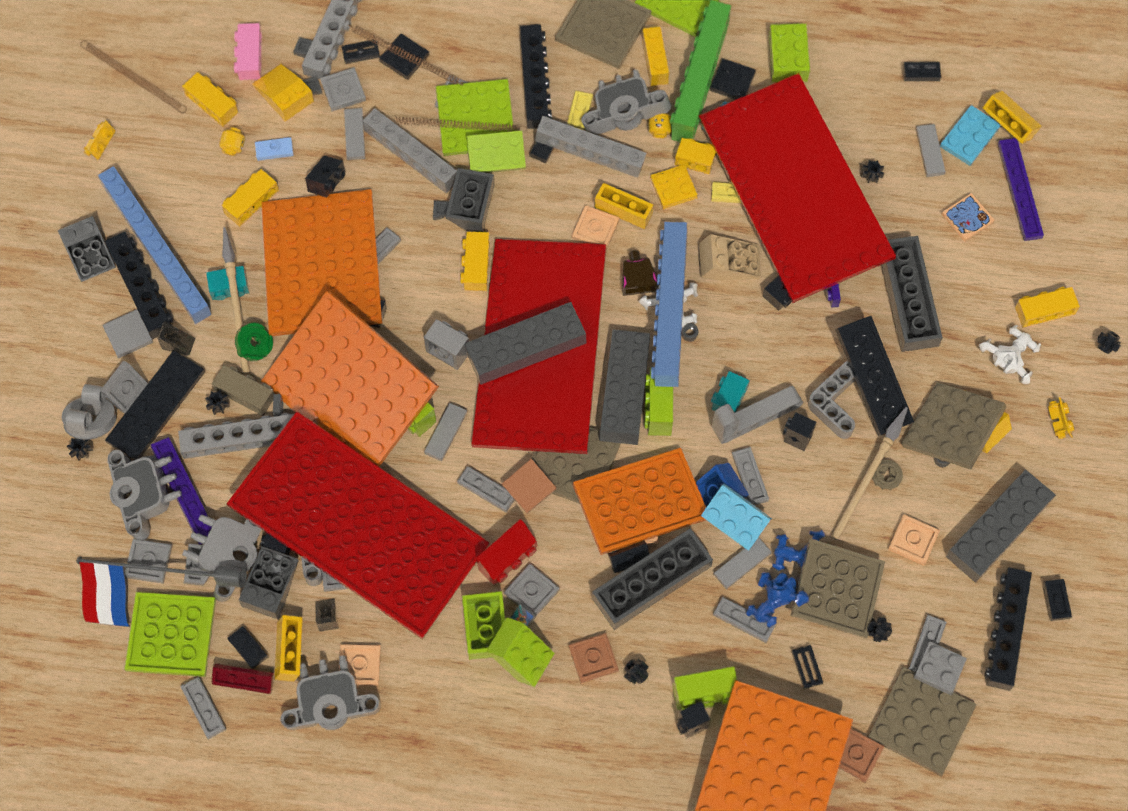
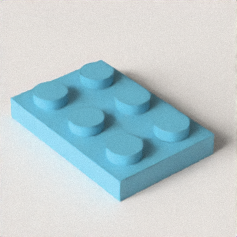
[940,105,1001,166]
[701,484,772,551]

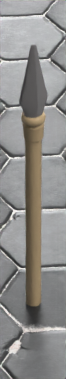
[222,227,250,374]
[831,407,908,540]

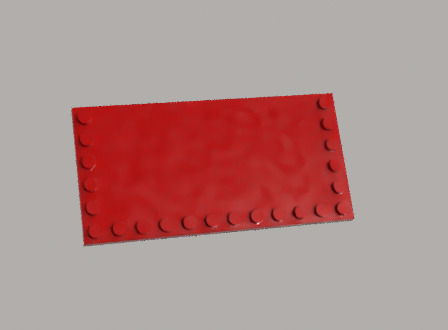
[699,73,896,303]
[471,239,607,454]
[227,411,490,639]

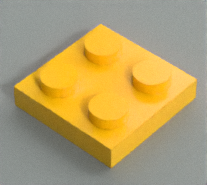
[650,164,698,209]

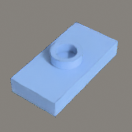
[255,137,294,161]

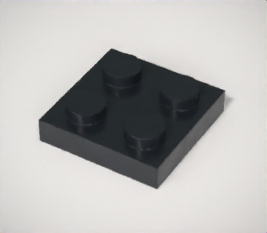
[379,33,430,80]
[710,58,756,100]

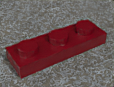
[212,663,274,694]

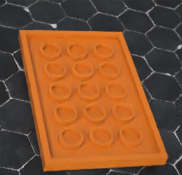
[572,448,706,555]

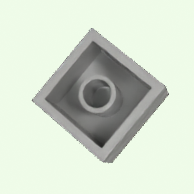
[424,319,469,370]

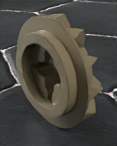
[872,460,903,490]

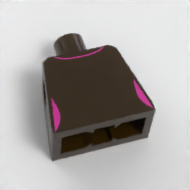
[622,250,658,296]

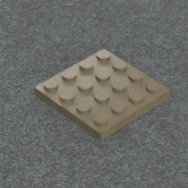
[555,0,651,69]
[901,382,1006,470]
[531,427,621,504]
[790,539,885,638]
[868,667,977,777]

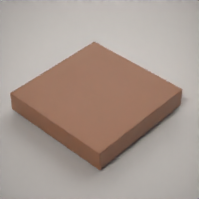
[502,459,557,514]
[568,633,619,684]
[839,728,885,783]

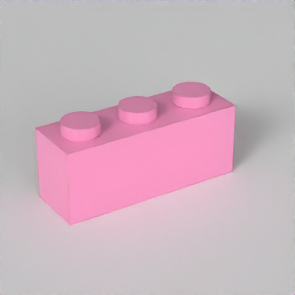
[234,23,262,80]

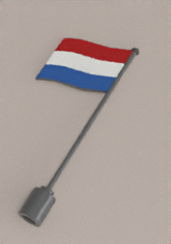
[76,557,247,627]

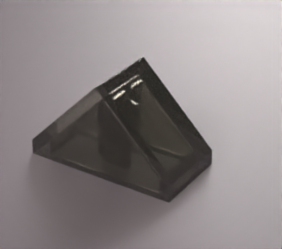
[157,322,195,356]
[315,598,339,632]

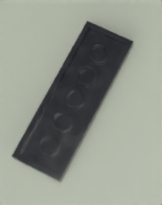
[835,316,914,436]
[105,350,205,460]

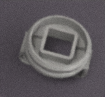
[62,384,116,440]

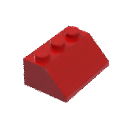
[477,519,537,586]

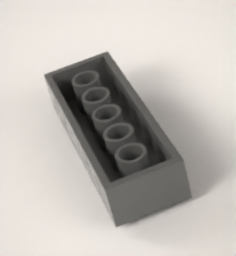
[882,236,943,352]
[465,302,586,385]
[600,329,650,445]
[946,469,1056,583]
[592,528,713,630]

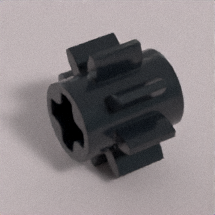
[862,160,885,183]
[1097,330,1121,354]
[205,390,229,415]
[67,438,93,461]
[867,617,892,642]
[624,659,649,684]

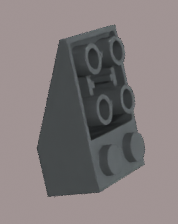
[58,216,116,282]
[239,547,299,620]

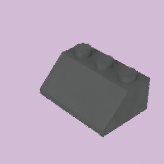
[445,168,495,232]

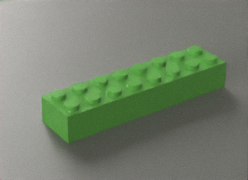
[670,0,731,142]

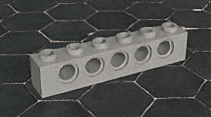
[302,0,362,80]
[363,108,457,193]
[535,116,646,178]
[178,413,294,459]

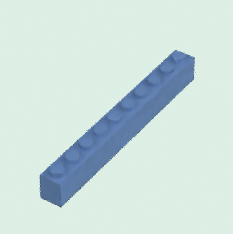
[98,166,211,324]
[651,222,687,387]

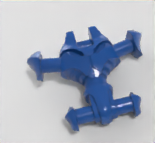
[772,530,825,571]
[746,572,809,628]

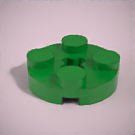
[235,323,273,361]

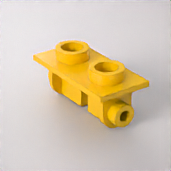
[84,120,116,160]
[1048,397,1075,439]

